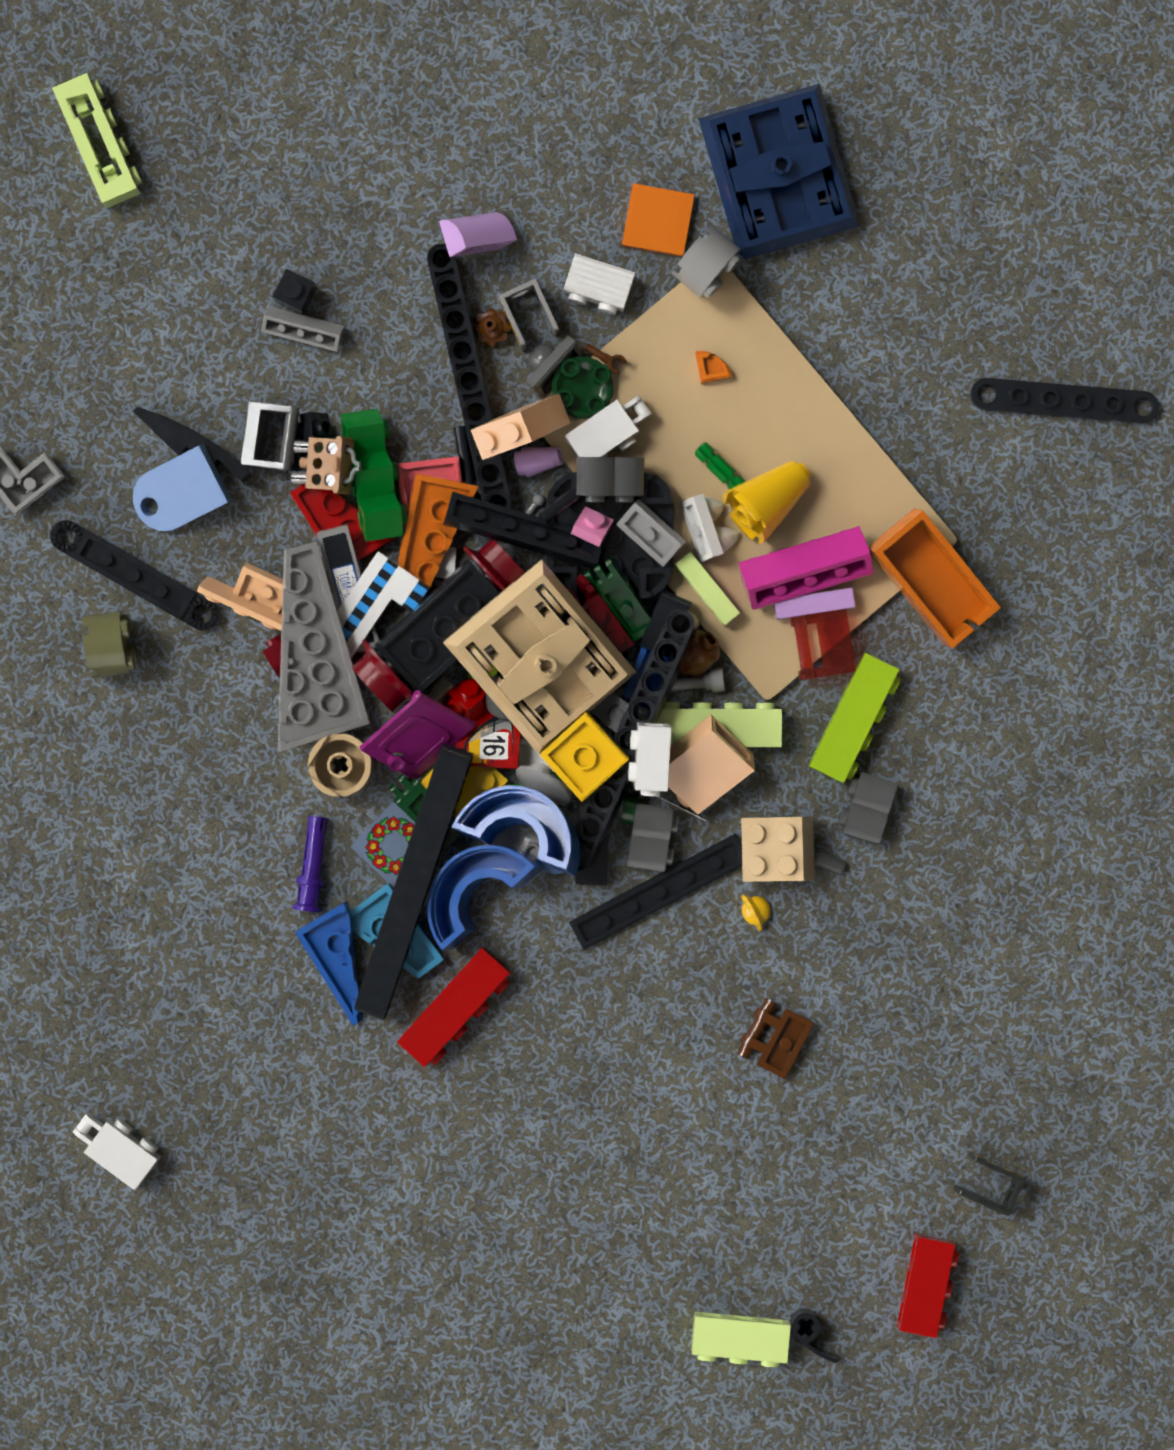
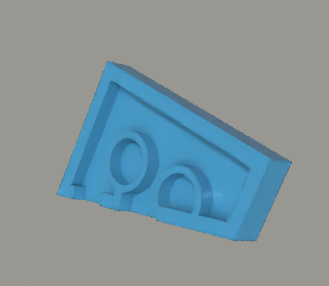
[350,883,445,978]

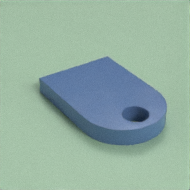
[133,443,232,531]

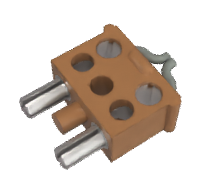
[291,436,362,495]

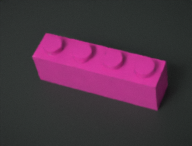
[738,526,874,610]

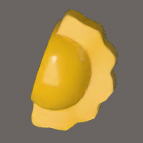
[741,894,771,932]

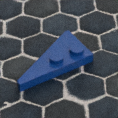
[295,900,363,1025]

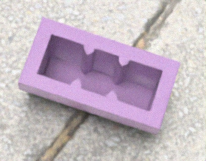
[439,212,517,257]

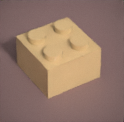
[741,816,815,882]

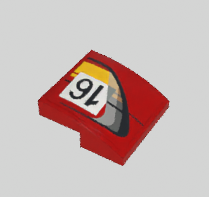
[456,708,522,769]

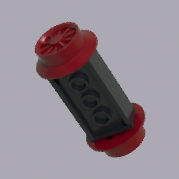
[351,539,525,714]

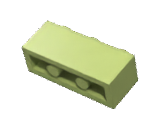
[691,1312,791,1367]

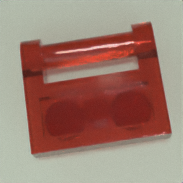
[789,609,856,680]

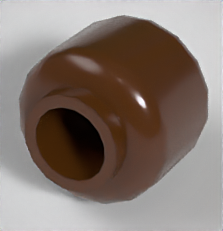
[674,630,720,676]

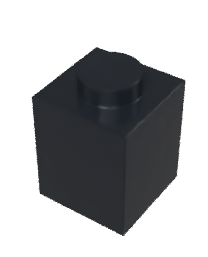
[272,269,317,315]

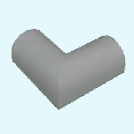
[0,447,66,516]

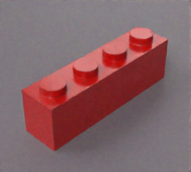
[397,946,511,1068]

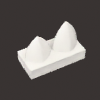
[680,494,740,563]

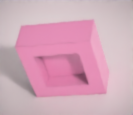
[571,506,614,547]

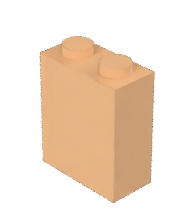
[471,394,571,460]
[668,714,755,814]

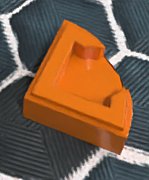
[695,351,732,384]

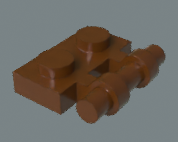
[737,998,814,1079]

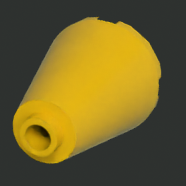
[722,461,811,544]

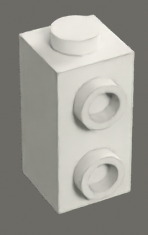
[628,722,671,796]

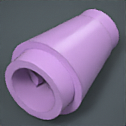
[514,447,563,478]

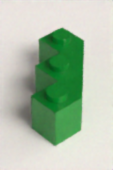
[340,409,407,542]

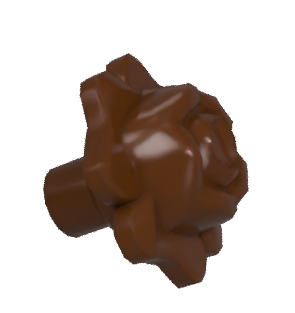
[473,308,511,347]

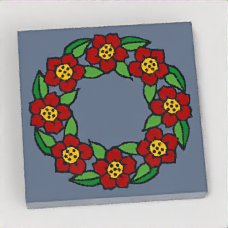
[351,802,415,888]

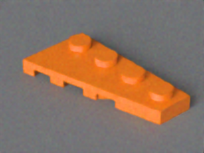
[397,473,479,602]

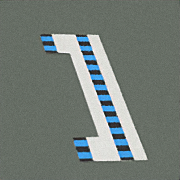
[337,551,430,658]

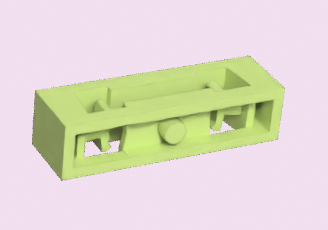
[52,73,142,208]

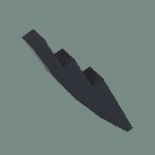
[133,407,252,484]

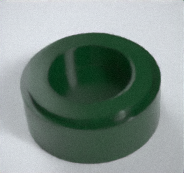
[621,792,638,825]

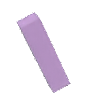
[773,588,855,620]

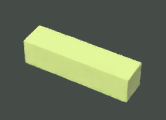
[674,552,740,626]

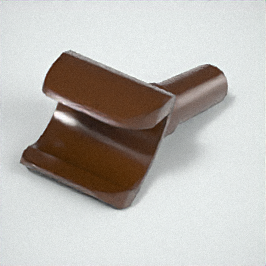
[584,343,627,374]

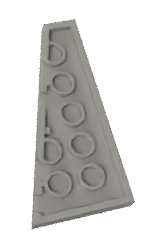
[278,541,370,752]

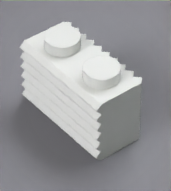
[563,253,635,315]

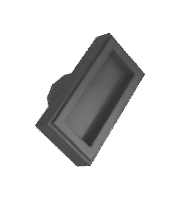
[526,335,584,399]

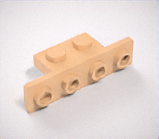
[197,562,283,630]

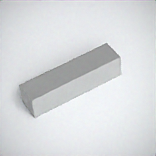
[261,306,344,352]

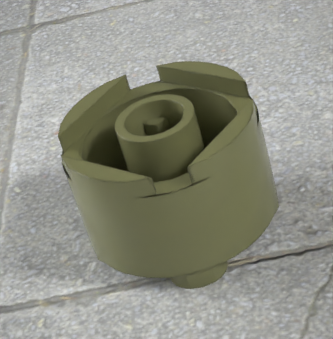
[82,611,138,679]

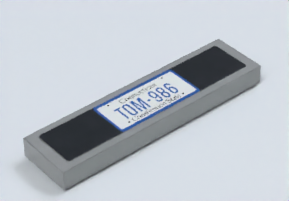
[317,524,379,653]

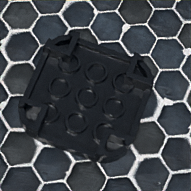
[546,472,675,599]

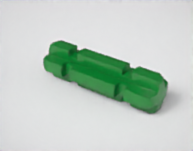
[695,442,746,489]

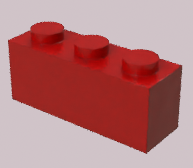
[896,1233,959,1339]

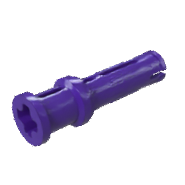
[293,816,328,913]

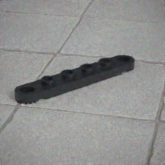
[970,378,1159,424]
[50,520,219,631]

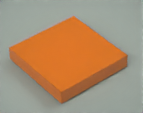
[622,183,695,257]

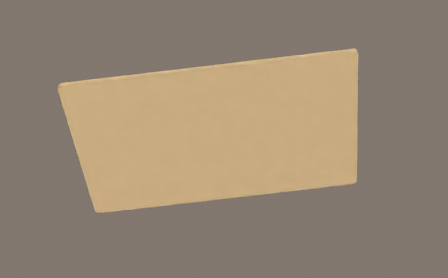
[541,271,957,700]

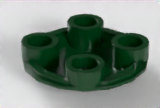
[551,357,613,418]

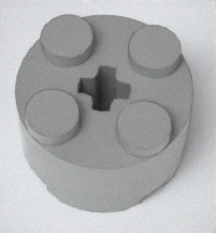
[671,224,743,298]

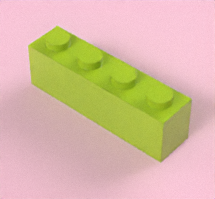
[808,653,901,783]

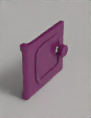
[360,690,475,779]

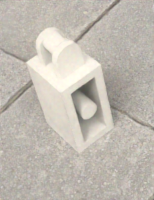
[565,395,652,457]
[73,1113,161,1190]

